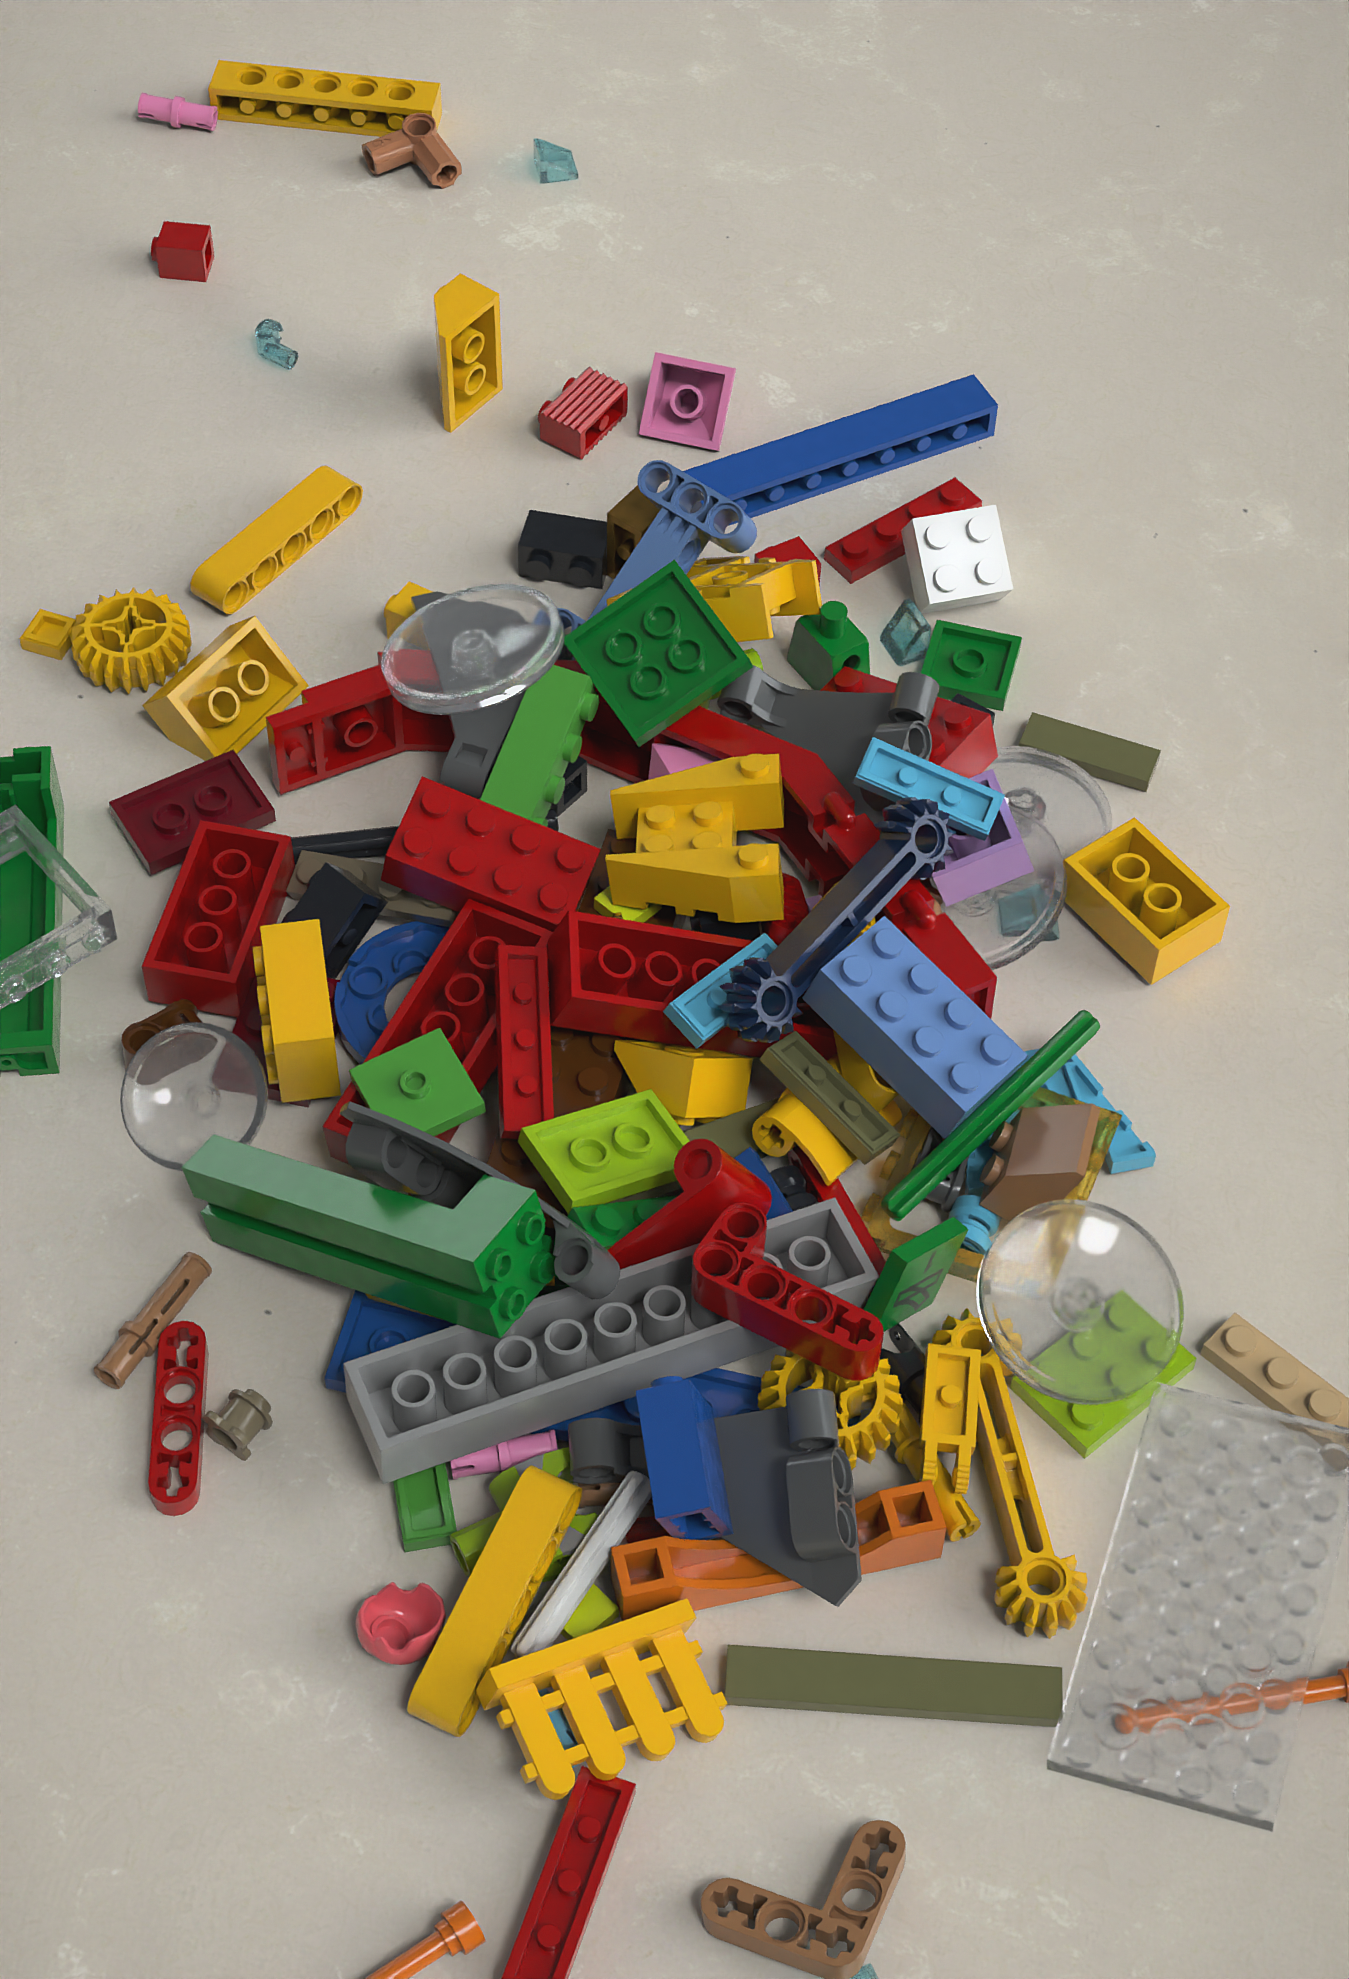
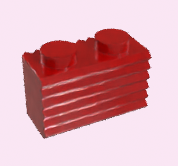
[538,367,628,459]

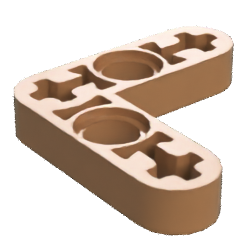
[701,1820,906,1979]

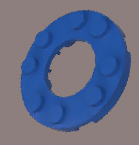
[334,921,498,1070]

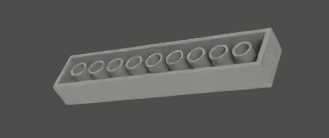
[344,1198,879,1484]

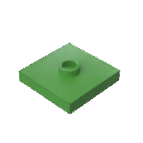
[349,1028,486,1136]

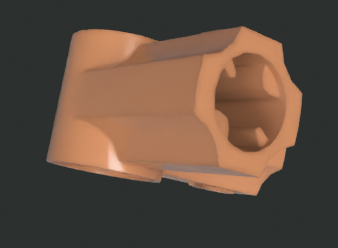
[362,113,462,189]

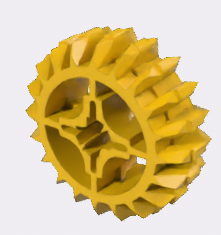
[70,587,192,694]
[758,1349,903,1471]

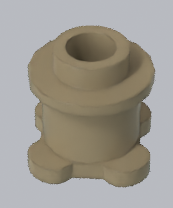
[203,1389,273,1461]

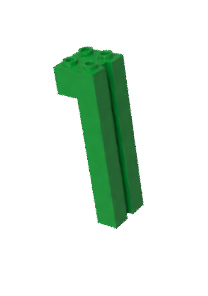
[0,746,64,1076]
[181,1134,555,1339]

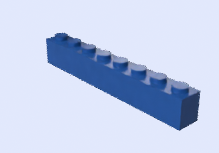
[683,374,998,526]

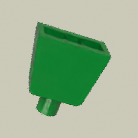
[787,601,870,691]

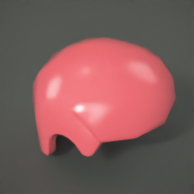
[355,1582,446,1665]

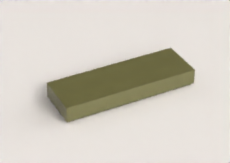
[1017,712,1161,792]
[759,1031,900,1165]

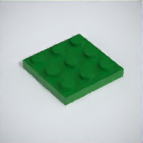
[561,559,753,747]

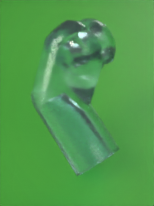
[255,319,298,370]

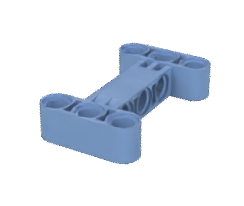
[540,460,757,661]

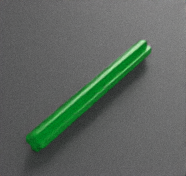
[881,1010,1100,1221]

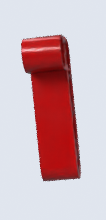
[691,1202,884,1381]

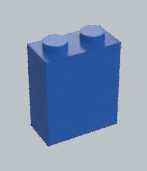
[636,1376,733,1540]

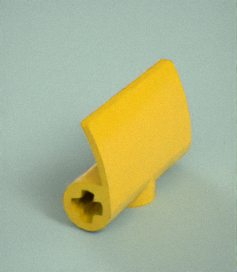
[752,1054,902,1186]

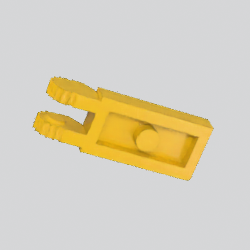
[919,1343,981,1494]

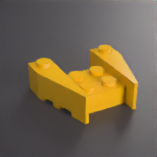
[606,556,822,642]
[605,754,784,923]

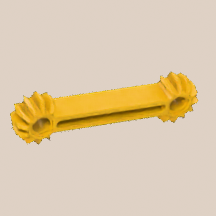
[931,1308,1088,1639]

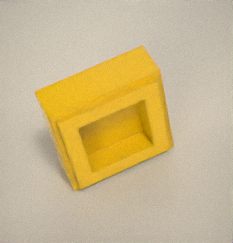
[19,609,76,660]

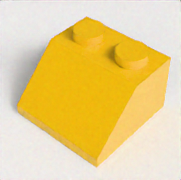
[614,1040,753,1126]

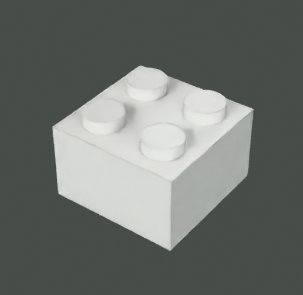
[901,505,1013,614]

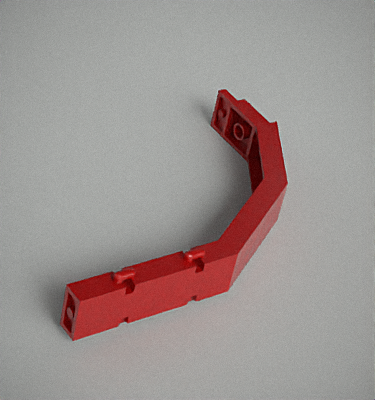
[266,652,997,1019]

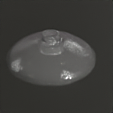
[120,1022,268,1172]

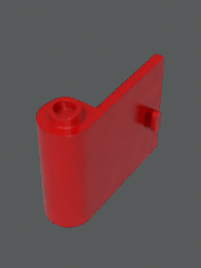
[607,1139,772,1270]

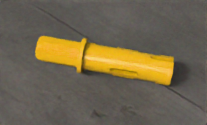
[891,1403,981,1542]

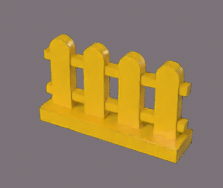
[475,1598,728,1800]

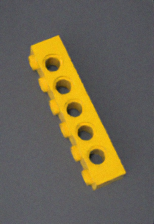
[208,60,442,137]

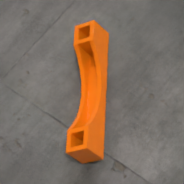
[611,1480,947,1621]

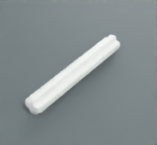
[511,1471,652,1658]

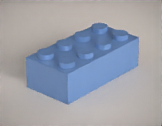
[802,916,1028,1139]

